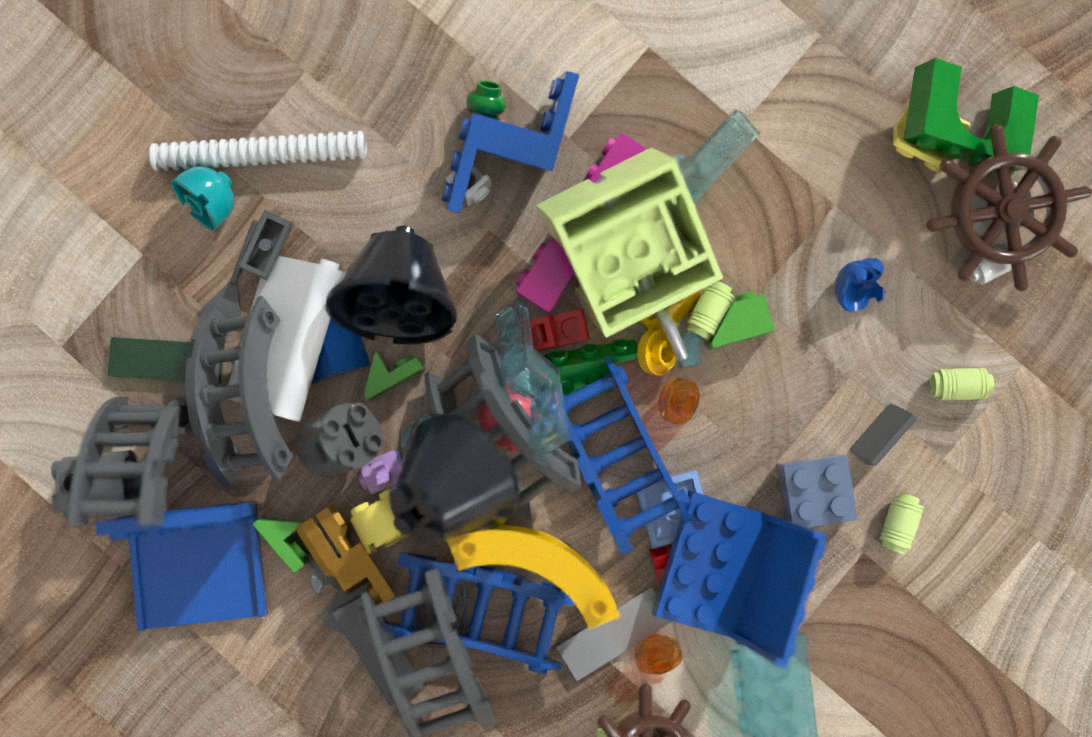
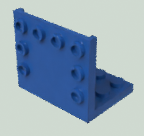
[651,490,827,668]
[95,501,268,631]

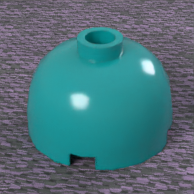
[171,166,235,230]

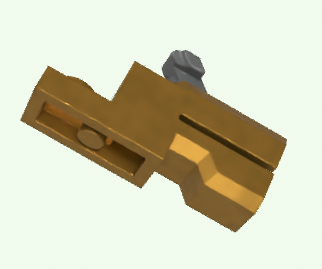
[295,504,396,604]

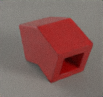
[649,545,671,585]

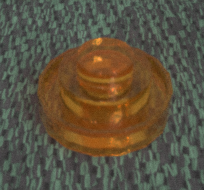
[658,377,700,425]
[634,634,683,675]

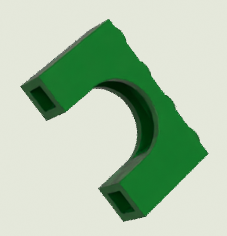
[904,58,1039,175]

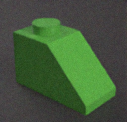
[708,291,775,350]

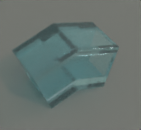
[679,330,705,368]

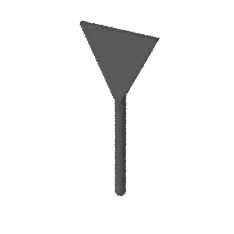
[198,220,258,319]

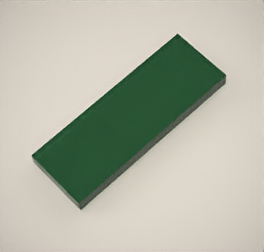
[108,337,225,384]

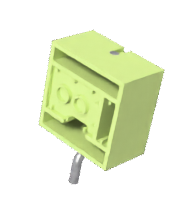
[536,147,723,361]

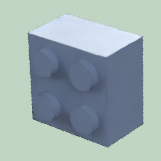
[776,455,858,527]

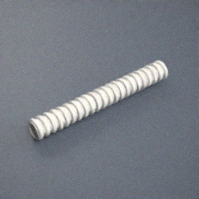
[148,130,367,172]

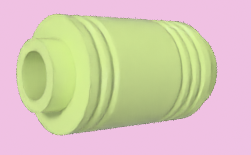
[686,281,735,341]
[930,368,994,400]
[879,493,924,555]

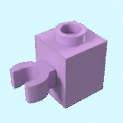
[357,449,402,495]

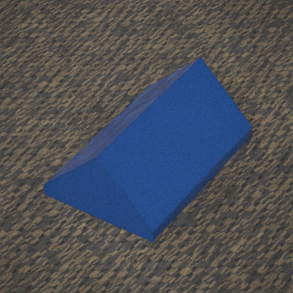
[311,318,370,385]

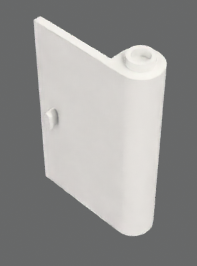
[228,256,344,421]

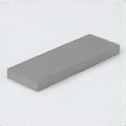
[556,586,673,681]

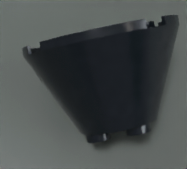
[326,226,457,345]
[389,414,519,544]

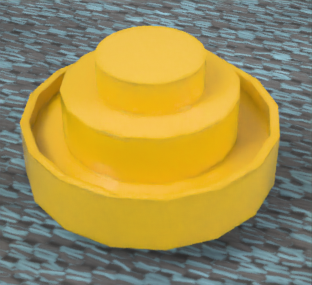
[637,329,676,376]

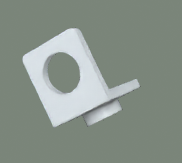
[446,165,492,206]

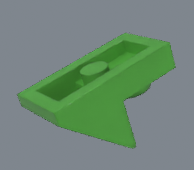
[364,351,426,401]
[252,518,310,573]

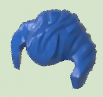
[835,258,885,312]

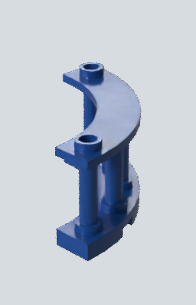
[541,356,692,555]
[382,552,576,674]

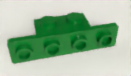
[512,339,638,396]

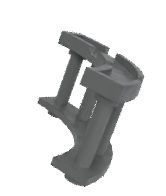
[185,296,293,486]
[424,334,582,522]
[64,396,192,526]
[359,569,496,737]

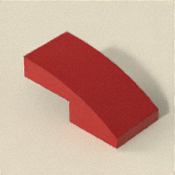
[518,309,590,354]

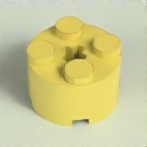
[350,487,410,555]

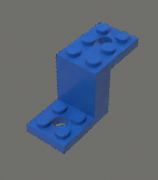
[441,71,579,213]

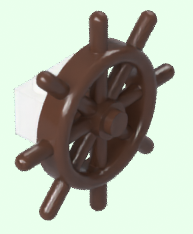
[926,124,1092,291]

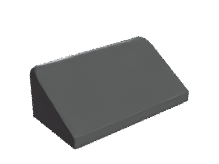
[238,210,294,281]
[850,404,917,466]

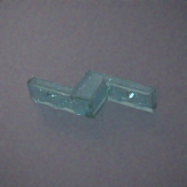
[672,110,760,204]
[496,298,569,456]

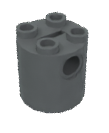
[296,403,384,477]
[51,450,142,520]

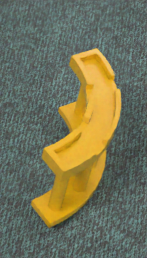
[447,524,621,629]

